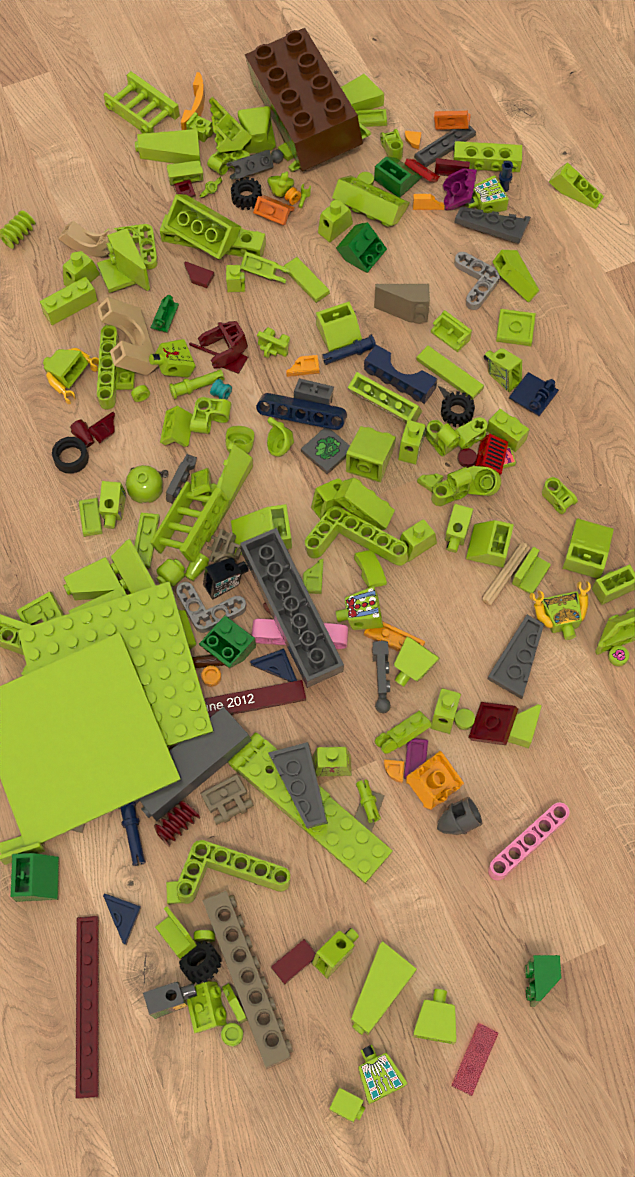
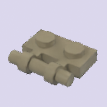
[201,774,254,825]

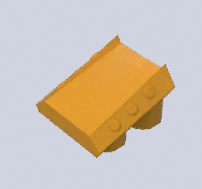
[406,751,464,810]

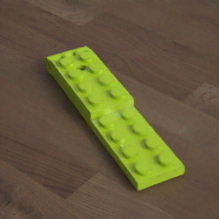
[228,732,393,884]

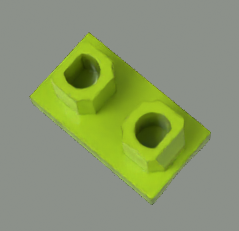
[257,327,290,358]

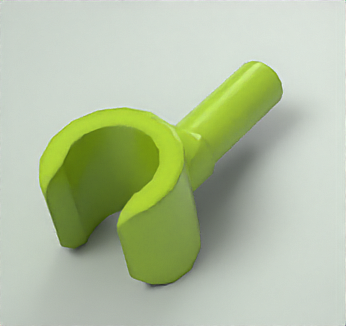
[298,184,311,208]

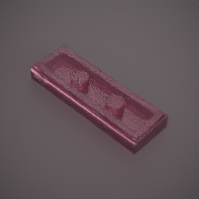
[451,1023,499,1096]

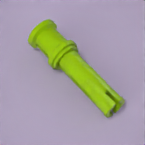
[169,369,224,400]

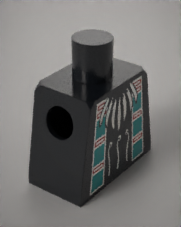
[203,558,249,600]

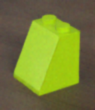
[346,426,396,483]

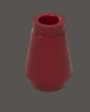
[70,419,95,448]

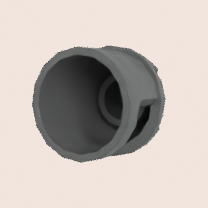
[437,797,483,835]

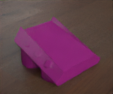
[443,169,477,211]

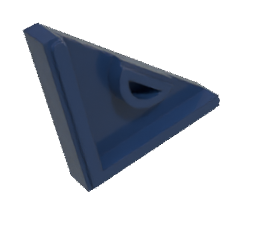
[250,649,297,682]
[103,893,141,945]

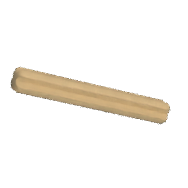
[482,543,530,605]

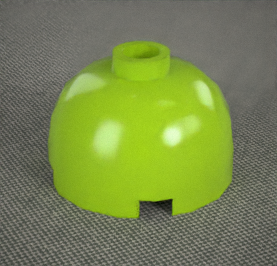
[125,465,163,503]

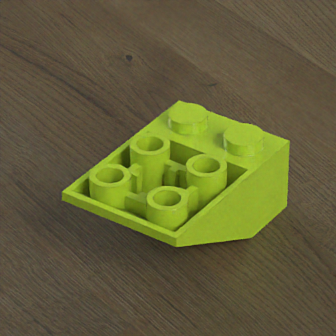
[231,504,292,555]
[562,518,614,579]

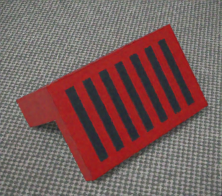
[475,433,508,475]

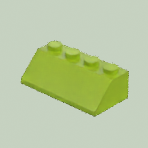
[332,175,410,227]
[163,194,242,259]
[110,539,156,594]

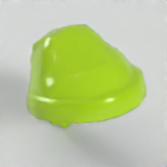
[267,171,294,197]
[267,417,294,457]

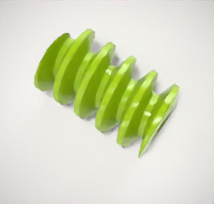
[0,210,36,249]

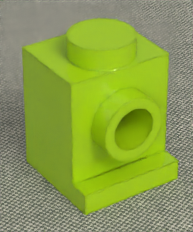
[186,112,213,142]
[226,265,245,292]

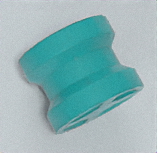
[210,379,232,400]

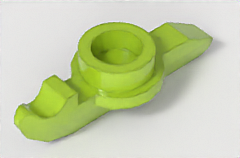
[199,177,222,198]

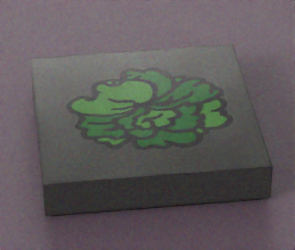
[301,428,350,474]

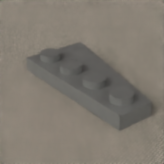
[454,207,531,244]
[487,614,544,699]
[268,742,328,829]

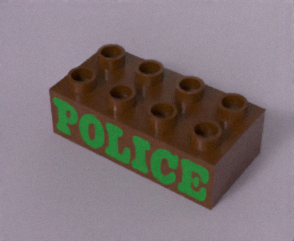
[245,28,363,172]

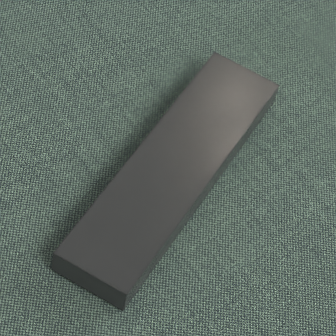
[414,125,476,167]

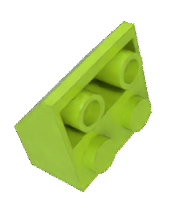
[316,302,362,352]
[466,520,514,568]

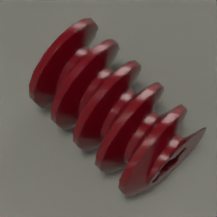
[154,801,200,847]

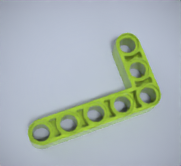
[305,506,408,566]
[176,840,290,904]

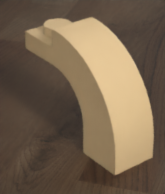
[58,220,117,257]

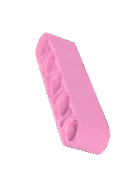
[251,619,348,649]
[488,802,569,881]

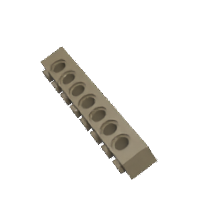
[202,891,293,1069]

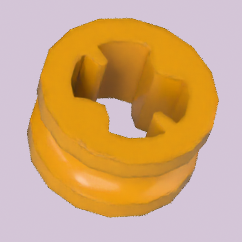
[285,187,301,205]

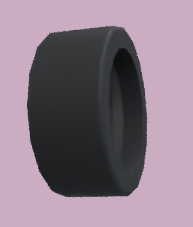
[52,437,89,474]

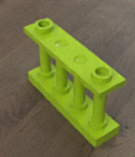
[103,71,180,134]
[150,481,229,562]

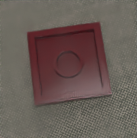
[468,702,519,745]

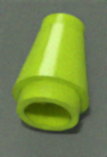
[185,552,209,582]

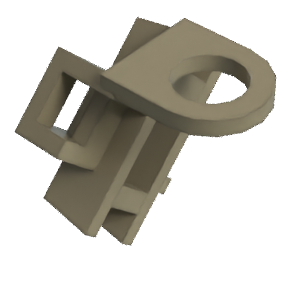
[207,529,241,563]

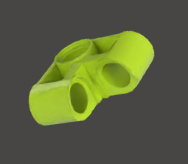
[207,150,250,176]
[190,397,232,434]
[425,420,461,457]
[431,467,472,506]

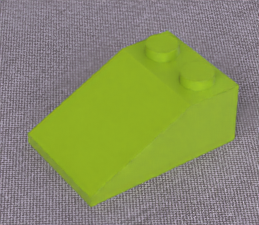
[106,228,150,291]

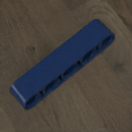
[256,393,347,430]

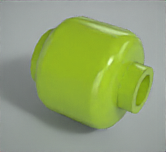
[156,559,185,587]

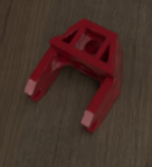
[198,321,248,369]

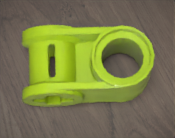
[380,129,403,160]
[455,417,488,449]
[542,477,578,514]

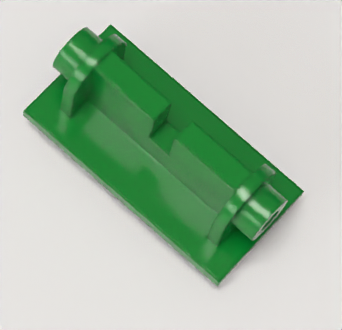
[150,295,179,333]

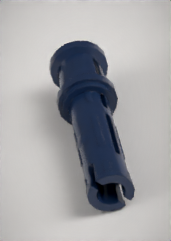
[322,334,376,365]
[118,801,146,866]

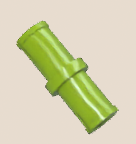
[356,779,381,823]

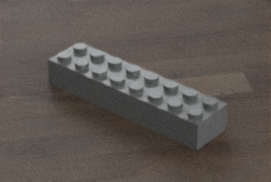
[240,528,344,688]

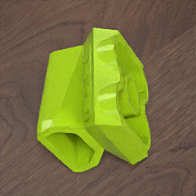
[238,106,276,154]

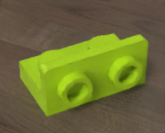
[187,981,227,1033]

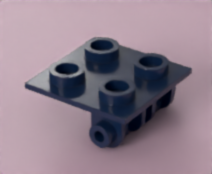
[509,372,559,416]

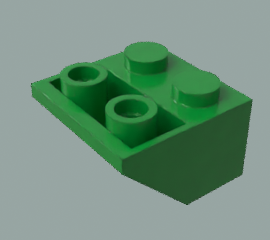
[374,156,422,197]
[336,222,387,273]
[199,615,256,669]
[10,853,59,902]
[524,955,562,1007]

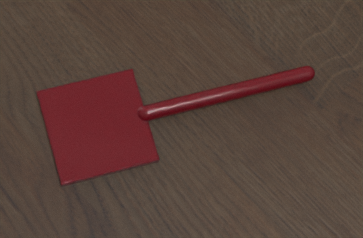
[189,342,248,374]

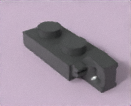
[166,454,197,504]

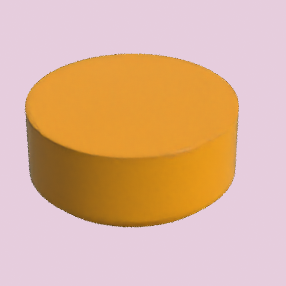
[201,666,221,687]

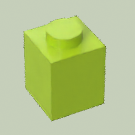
[329,1088,366,1123]

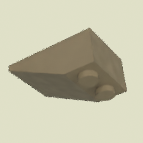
[374,284,430,323]

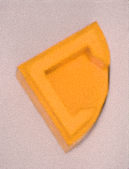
[405,130,421,149]
[384,759,404,783]

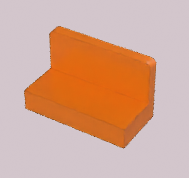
[434,110,471,130]
[253,195,295,225]

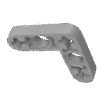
[454,252,500,310]
[176,582,246,633]

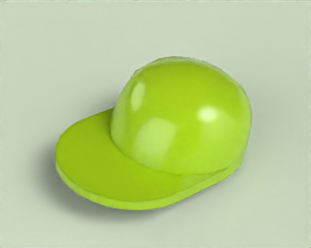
[225,426,254,454]
[468,466,501,496]

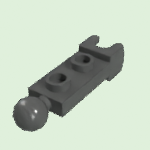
[226,149,283,180]
[372,641,391,714]

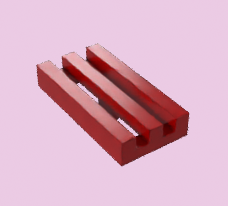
[404,158,440,182]

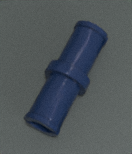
[499,161,513,192]

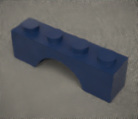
[364,345,437,404]

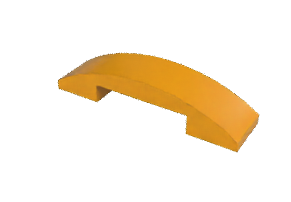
[181,72,205,130]

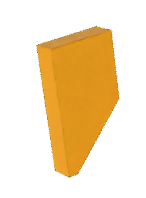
[413,194,444,210]
[286,355,320,377]

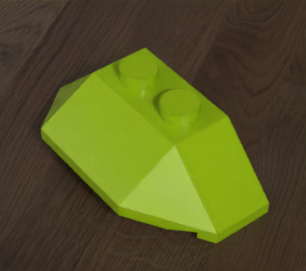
[595,608,635,655]

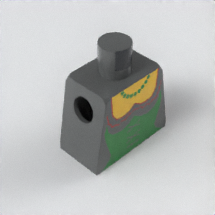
[143,982,197,1019]

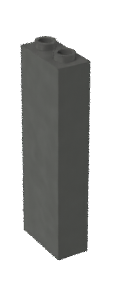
[135,707,252,821]

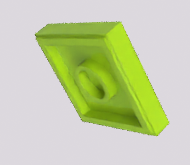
[496,309,536,346]

